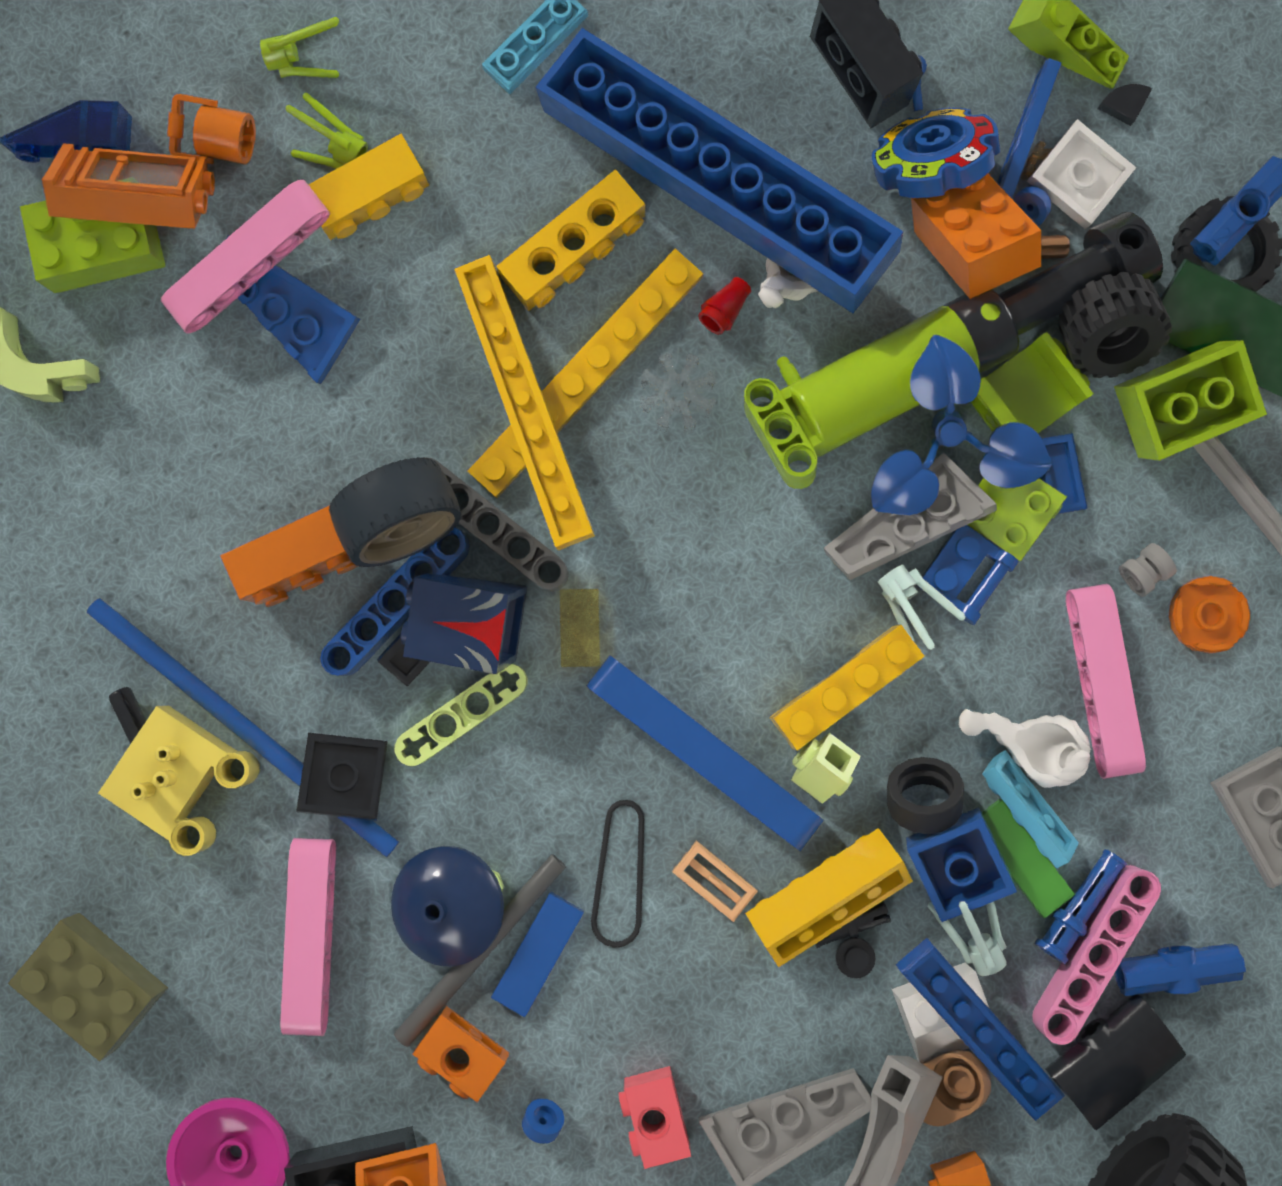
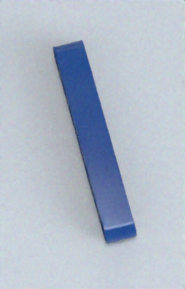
[586,655,824,852]

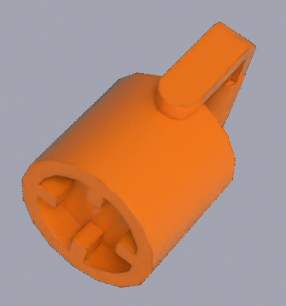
[167,94,256,164]

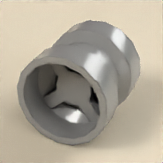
[1119,543,1177,597]

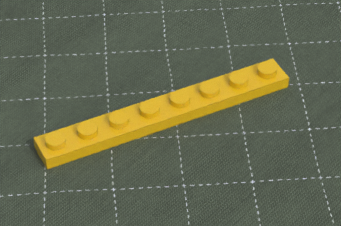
[468,248,703,498]
[454,255,595,551]

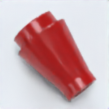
[698,277,752,335]

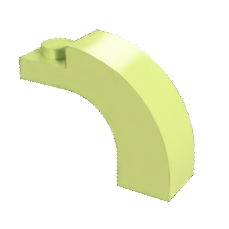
[0,307,100,402]

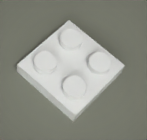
[1027,119,1136,229]

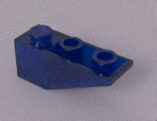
[0,100,132,163]

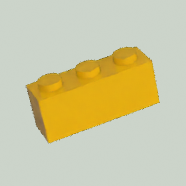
[308,133,429,240]

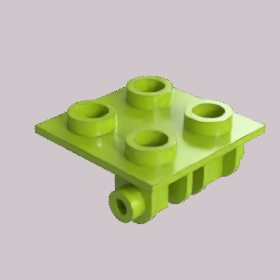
[967,478,1067,561]

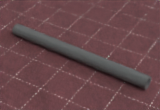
[394,854,566,1047]

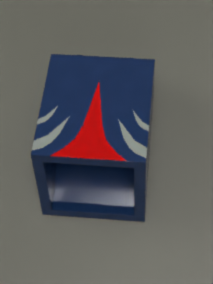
[401,573,528,674]

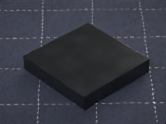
[296,732,388,821]

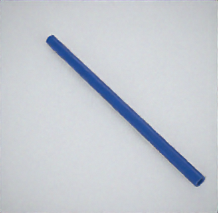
[87,598,399,858]

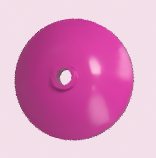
[166,1097,290,1186]

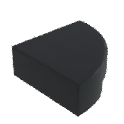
[1097,84,1153,126]

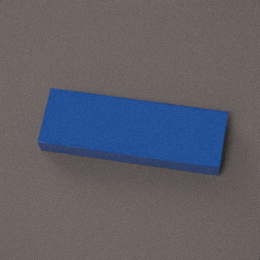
[491,891,584,1017]

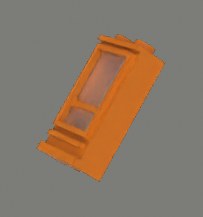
[42,143,215,229]

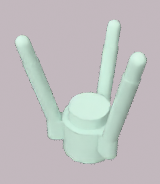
[878,564,965,650]
[928,901,1007,976]

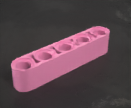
[161,180,330,333]
[1066,584,1146,779]
[280,838,336,1036]
[1032,865,1161,1045]

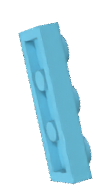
[982,750,1079,868]

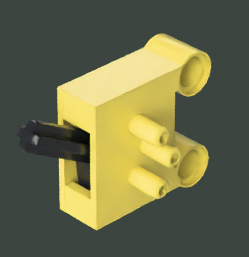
[98,687,260,856]

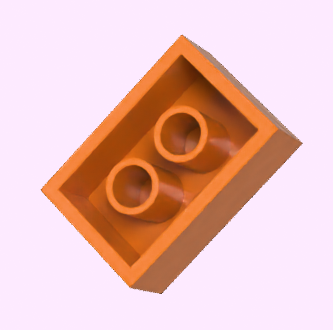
[911,174,1041,299]
[220,505,358,607]

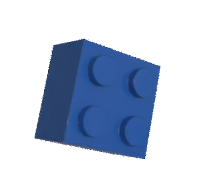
[906,807,1017,923]

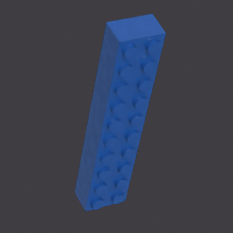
[535,28,903,314]

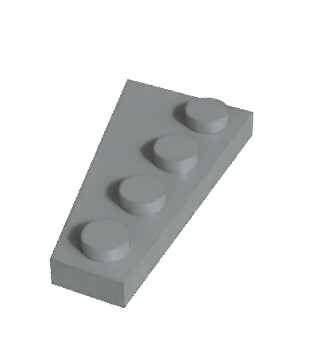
[824,453,997,580]
[699,1068,871,1186]

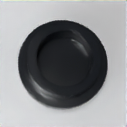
[835,938,876,978]

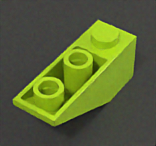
[1008,0,1129,89]

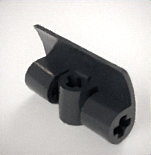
[1045,994,1186,1130]

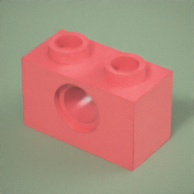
[619,1066,691,1169]

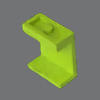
[970,332,1094,433]

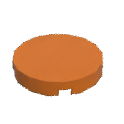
[1169,576,1250,654]

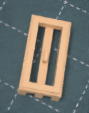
[672,840,758,922]

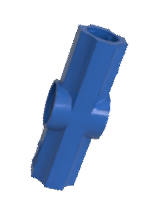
[1190,156,1282,266]
[1115,943,1246,996]

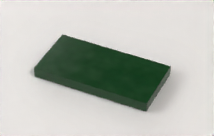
[1160,258,1282,397]

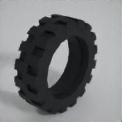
[1171,196,1282,292]

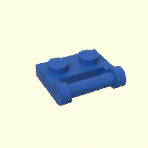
[916,525,1019,625]

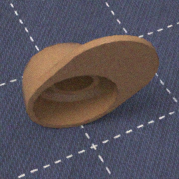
[923,1049,991,1127]

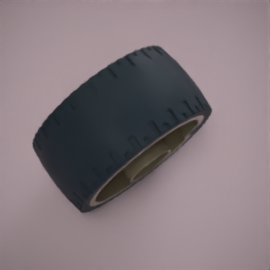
[329,457,462,567]

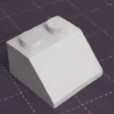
[892,963,990,1064]

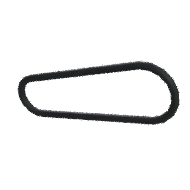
[591,800,644,948]

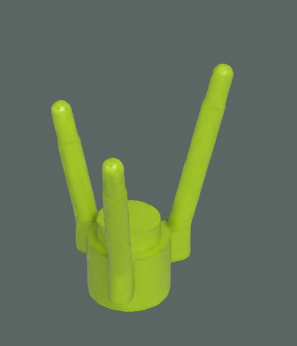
[260,17,339,78]
[285,93,368,169]

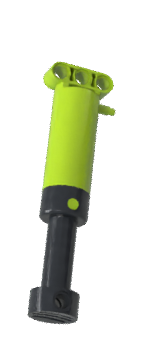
[744,212,1163,489]

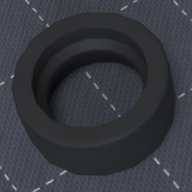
[887,757,964,834]

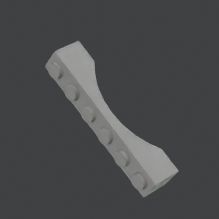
[845,1055,943,1186]

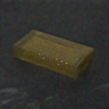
[560,589,600,667]

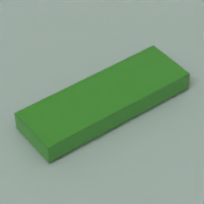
[982,799,1075,919]

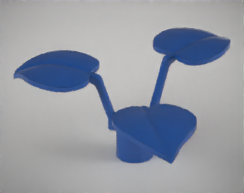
[871,335,1052,515]

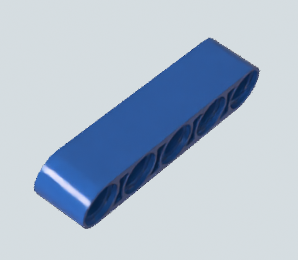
[320,528,470,676]

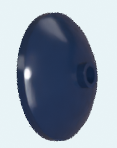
[391,846,504,967]

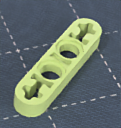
[395,664,528,766]

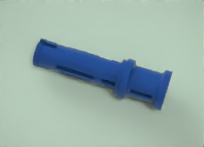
[1034,849,1127,965]

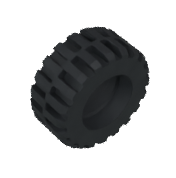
[1088,1113,1247,1186]

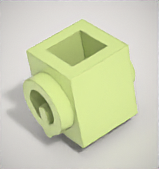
[791,733,861,804]

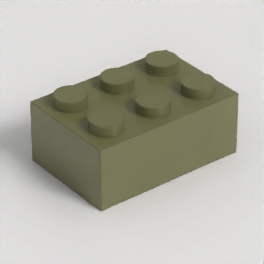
[8,912,168,1062]

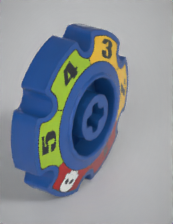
[872,108,1000,198]

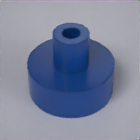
[1013,186,1051,226]
[522,1099,564,1144]

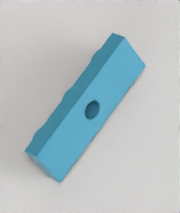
[482,0,588,94]

